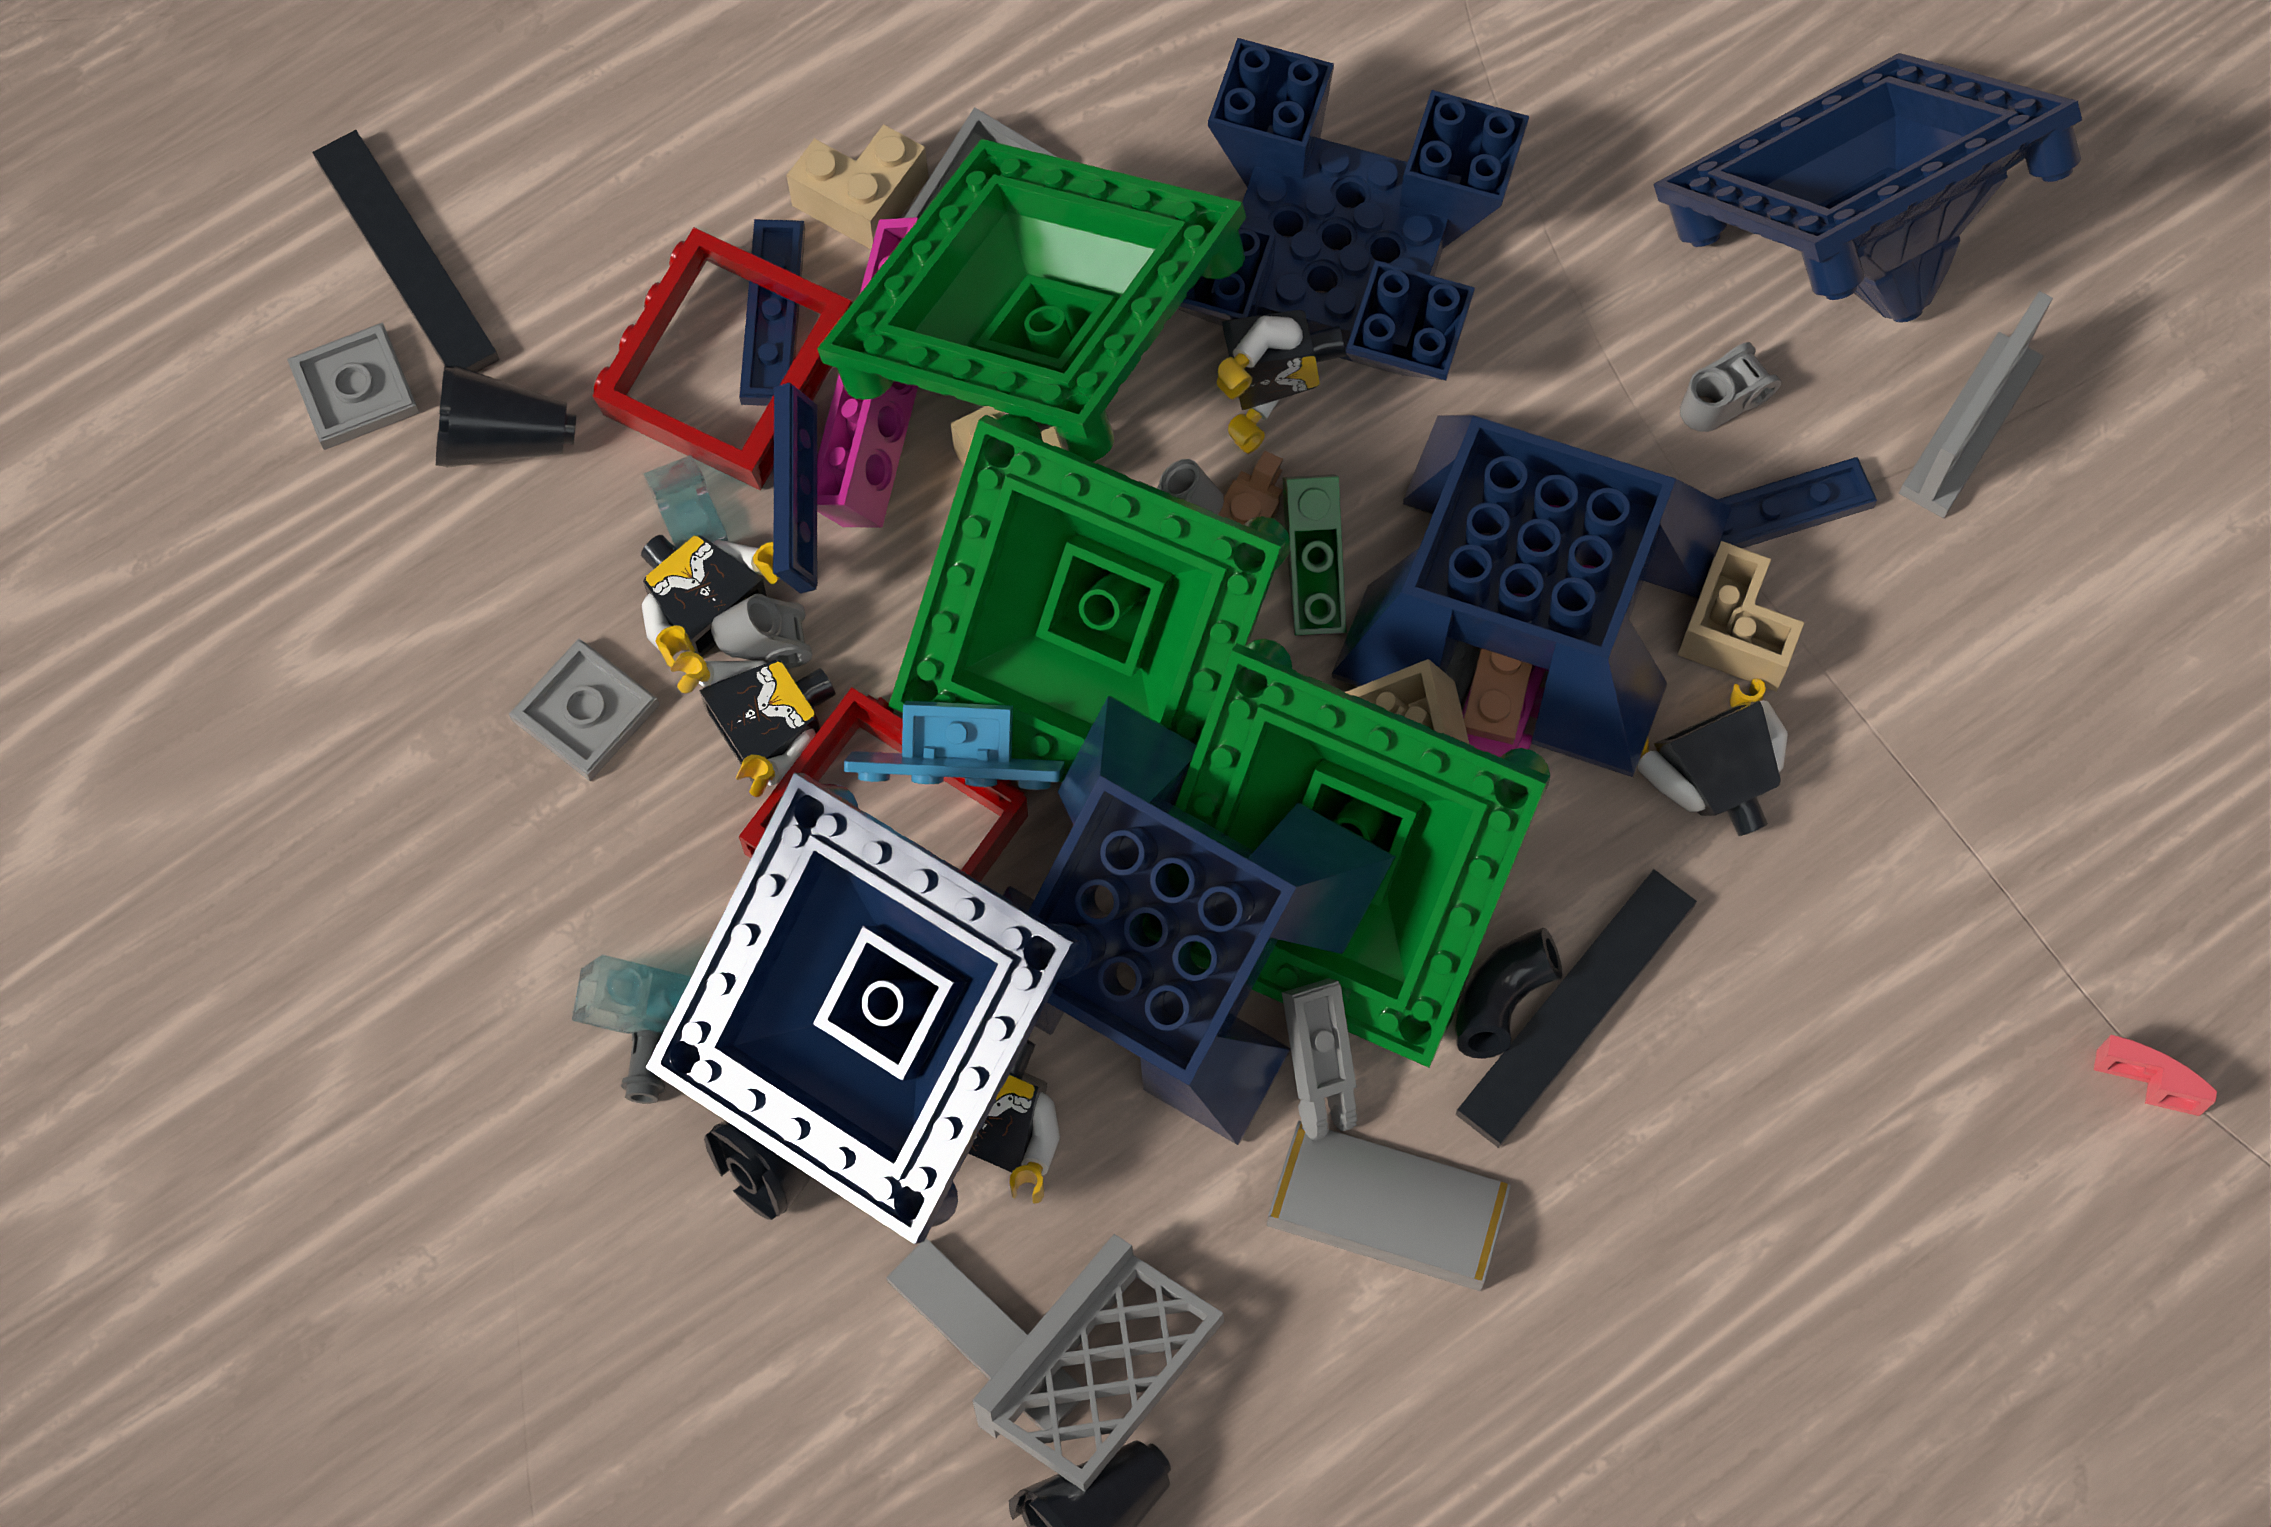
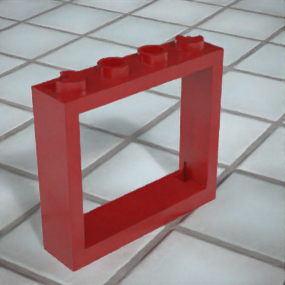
[592,227,852,491]
[739,687,1028,882]

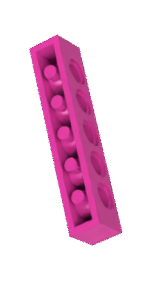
[817,217,919,528]

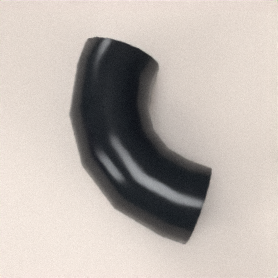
[1455,928,1563,1059]

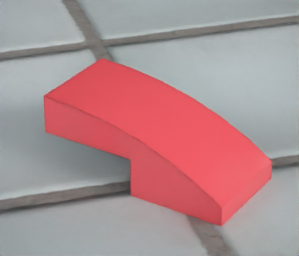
[2094,1034,2217,1116]

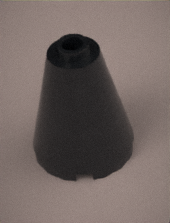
[435,365,576,468]
[704,1120,812,1220]
[1009,1440,1171,1527]

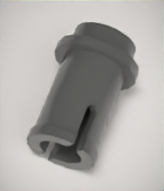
[621,1030,665,1104]

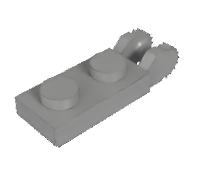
[1282,978,1358,1141]

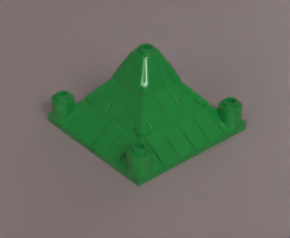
[817,139,1246,462]
[888,414,1290,806]
[1143,639,1550,1068]

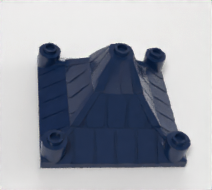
[1653,53,2082,323]
[646,773,1088,1244]

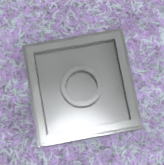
[287,322,419,450]
[509,638,660,781]

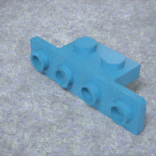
[844,701,1064,790]

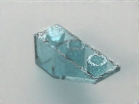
[572,954,691,1034]

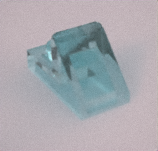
[643,455,729,549]

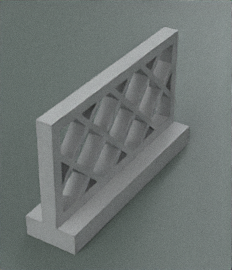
[1899,291,2053,519]
[972,1234,1224,1491]

